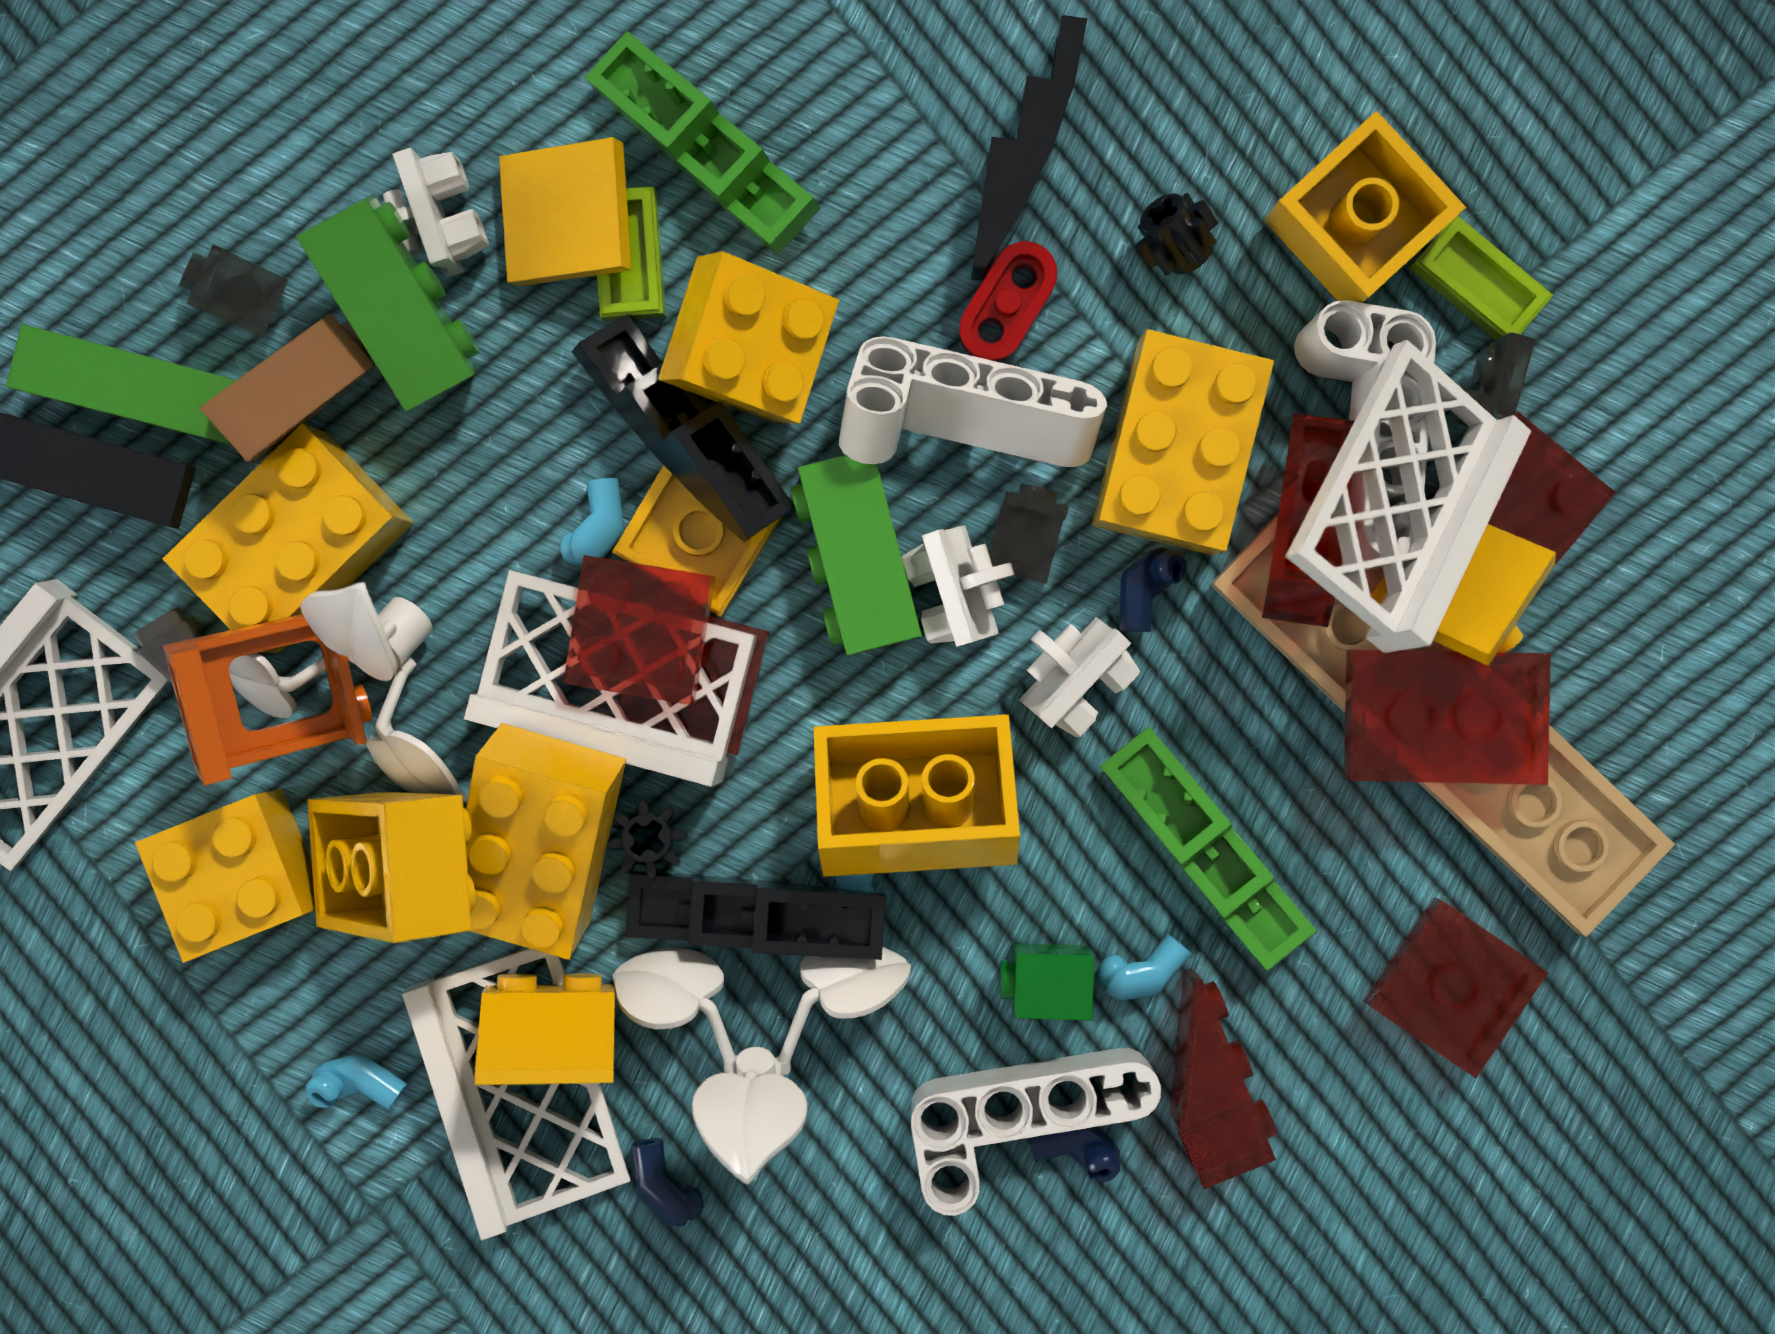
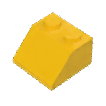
[475,973,615,1085]

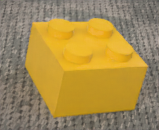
[1263,110,1466,303]
[658,251,839,424]
[135,789,315,963]

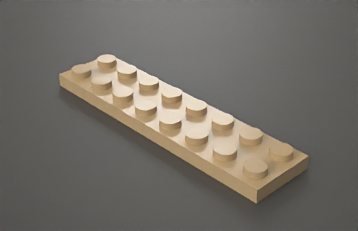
[1209,491,1675,937]

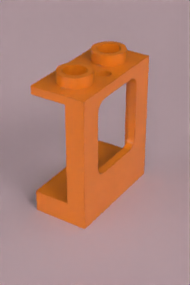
[163,614,372,786]

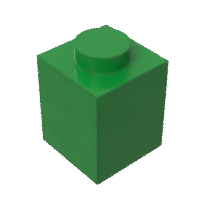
[1000,943,1094,1021]

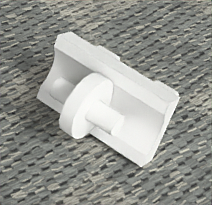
[383,147,489,278]
[902,525,1015,647]
[1019,617,1140,738]

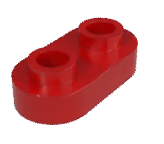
[959,241,1057,363]

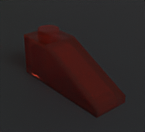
[1262,413,1355,627]

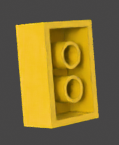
[1091,329,1275,556]
[162,423,414,653]
[813,714,1020,877]
[466,723,627,960]
[308,792,476,943]

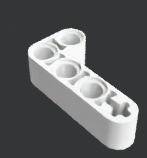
[1294,300,1436,571]
[839,336,1107,467]
[911,1048,1161,1216]

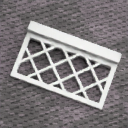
[1285,340,1531,653]
[464,570,757,787]
[0,579,170,871]
[402,948,631,1241]

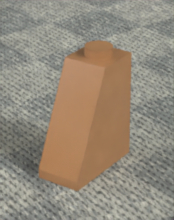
[199,313,375,464]

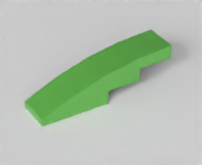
[584,31,821,255]
[6,324,280,455]
[1100,727,1317,973]

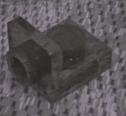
[178,244,288,338]
[1449,332,1536,427]
[988,484,1069,585]

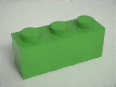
[296,193,480,412]
[790,455,922,656]

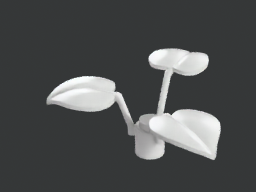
[229,582,468,804]
[612,947,911,1184]

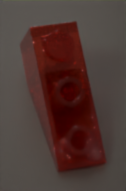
[1170,968,1278,1189]

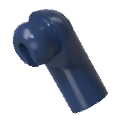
[1119,547,1187,632]
[1029,1127,1121,1182]
[632,1138,704,1226]

